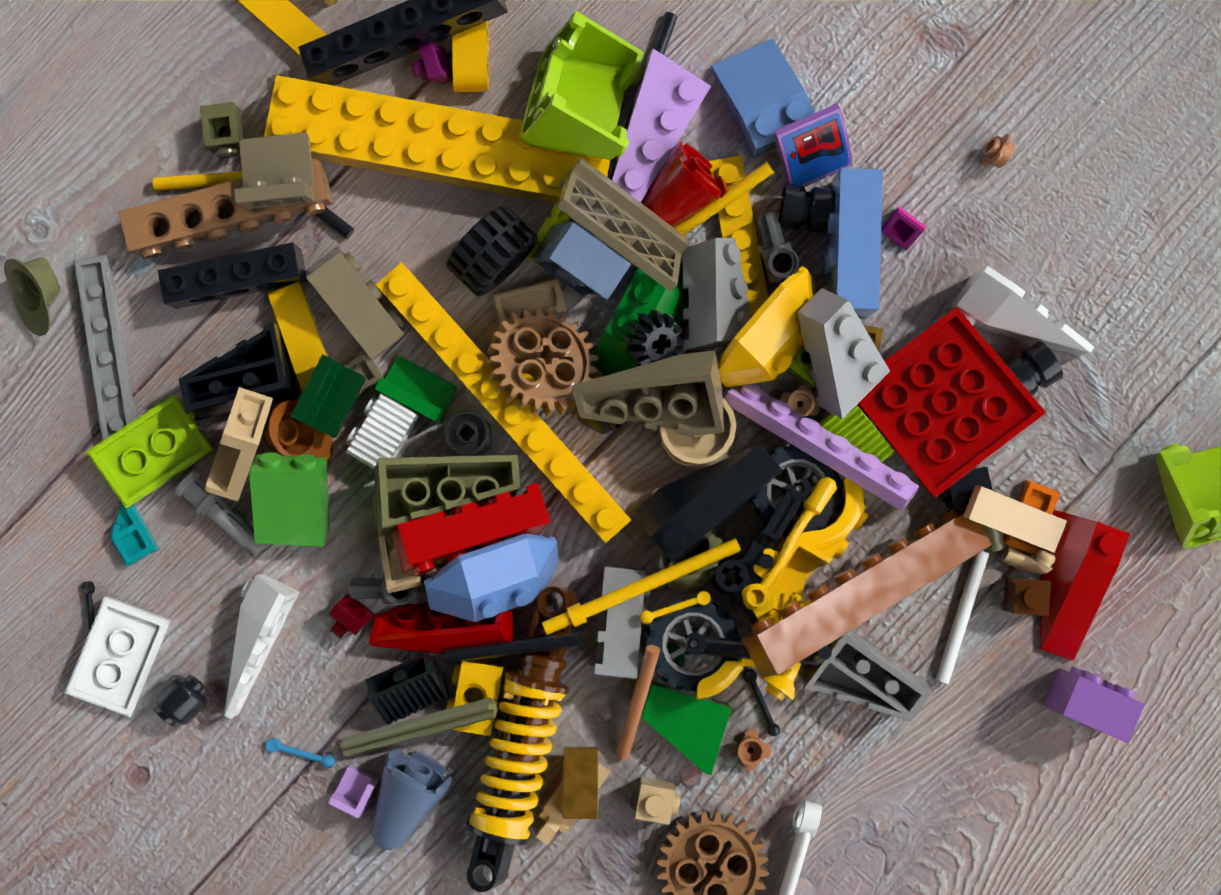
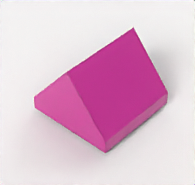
[881,206,926,251]

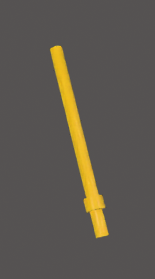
[542,538,741,635]

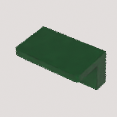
[290,354,366,438]

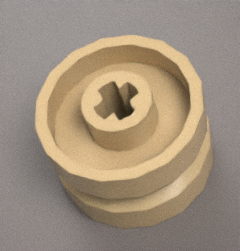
[659,397,736,470]

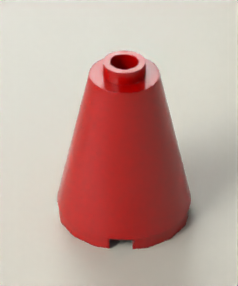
[641,142,728,227]

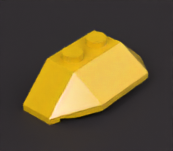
[717,266,816,388]

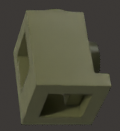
[200,102,244,158]

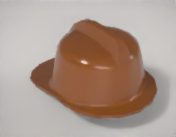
[263,400,333,465]

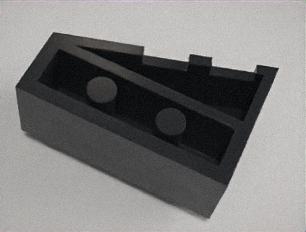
[179,322,297,421]

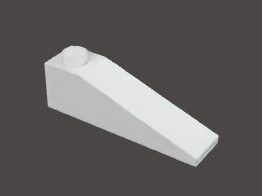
[949,266,1094,356]
[224,574,300,719]

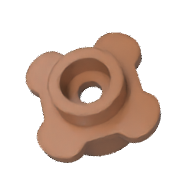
[982,133,1015,168]
[730,729,771,771]

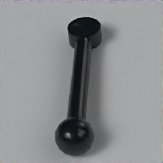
[81,581,95,632]
[743,669,780,737]

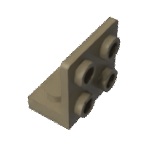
[234,132,316,210]

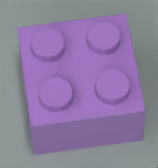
[1043,666,1145,743]

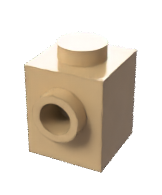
[634,777,681,825]

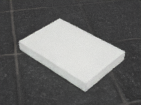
[65,596,171,718]

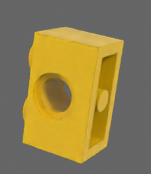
[447,659,505,737]

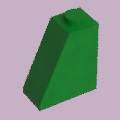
[641,681,731,775]

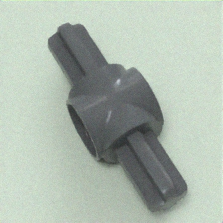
[757,212,799,288]
[350,574,428,605]

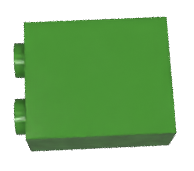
[249,452,330,547]

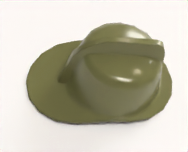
[4,257,60,336]

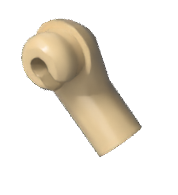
[1001,546,1056,574]

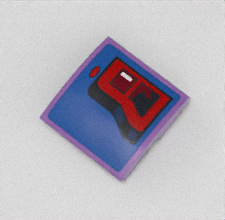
[774,103,852,186]

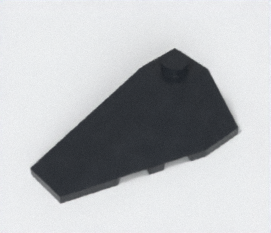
[635,444,783,563]

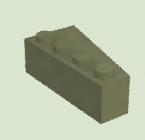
[374,455,520,537]

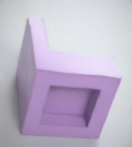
[328,765,380,819]

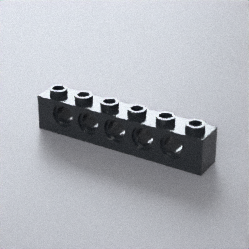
[298,0,508,85]

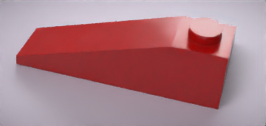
[1040,510,1130,661]

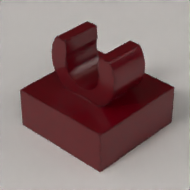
[329,593,375,639]

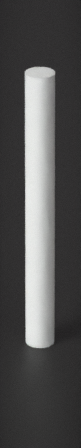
[935,551,989,684]

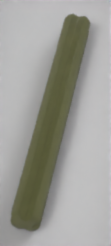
[340,698,498,757]

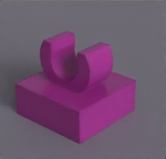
[410,42,453,85]

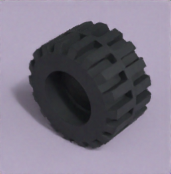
[446,205,537,297]

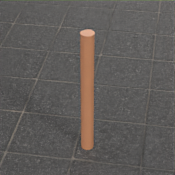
[615,645,660,761]

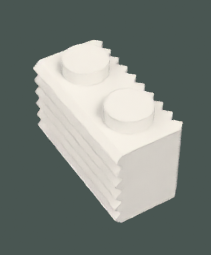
[346,393,420,469]

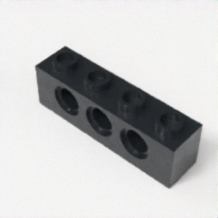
[157,242,308,309]

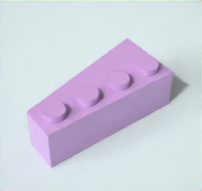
[610,49,711,202]

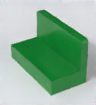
[375,356,457,423]

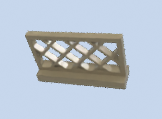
[557,157,690,292]

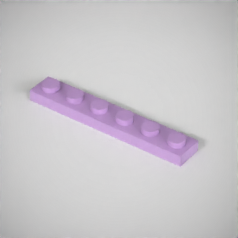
[725,384,919,511]

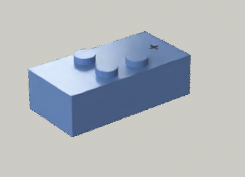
[822,168,883,318]

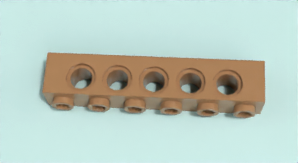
[118,158,334,259]

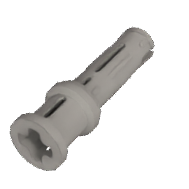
[174,470,267,558]

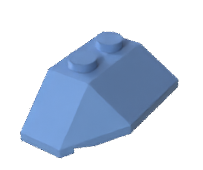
[424,534,559,622]

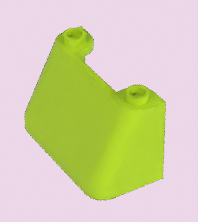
[519,10,644,160]
[1156,443,1221,549]

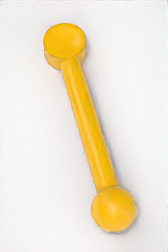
[640,591,711,624]

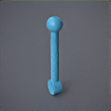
[265,738,335,768]

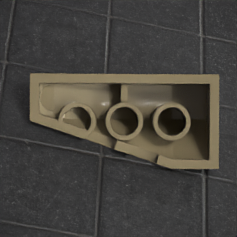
[572,351,724,436]

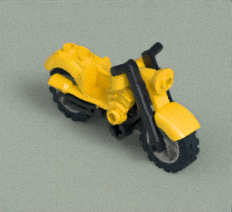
[646,444,869,701]

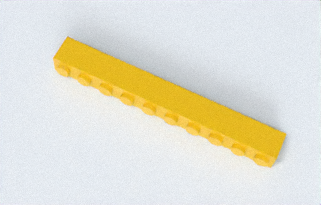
[376,262,631,543]

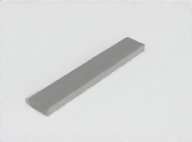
[73,255,136,441]

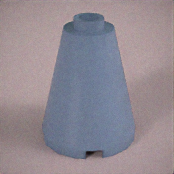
[371,749,452,850]

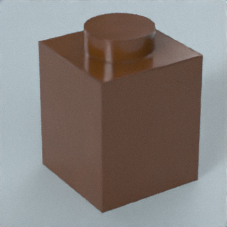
[1003,577,1051,616]

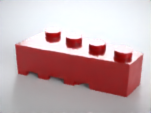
[391,483,551,575]

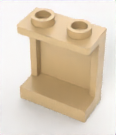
[204,387,273,501]

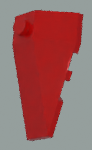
[369,602,517,654]

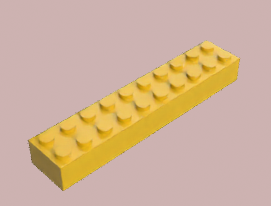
[264,75,612,204]

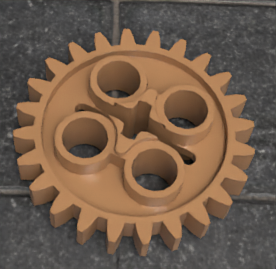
[487,307,599,417]
[656,809,769,895]

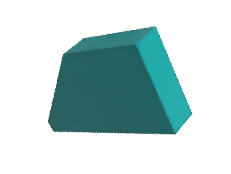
[110,501,159,567]

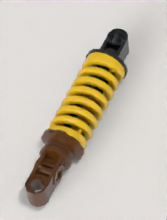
[466,586,578,892]

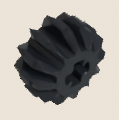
[623,309,684,366]

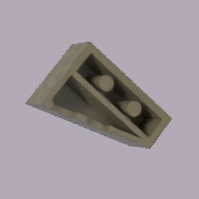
[306,246,405,360]

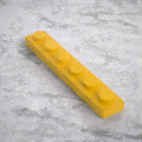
[709,155,768,315]

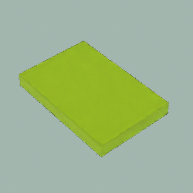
[86,394,215,509]

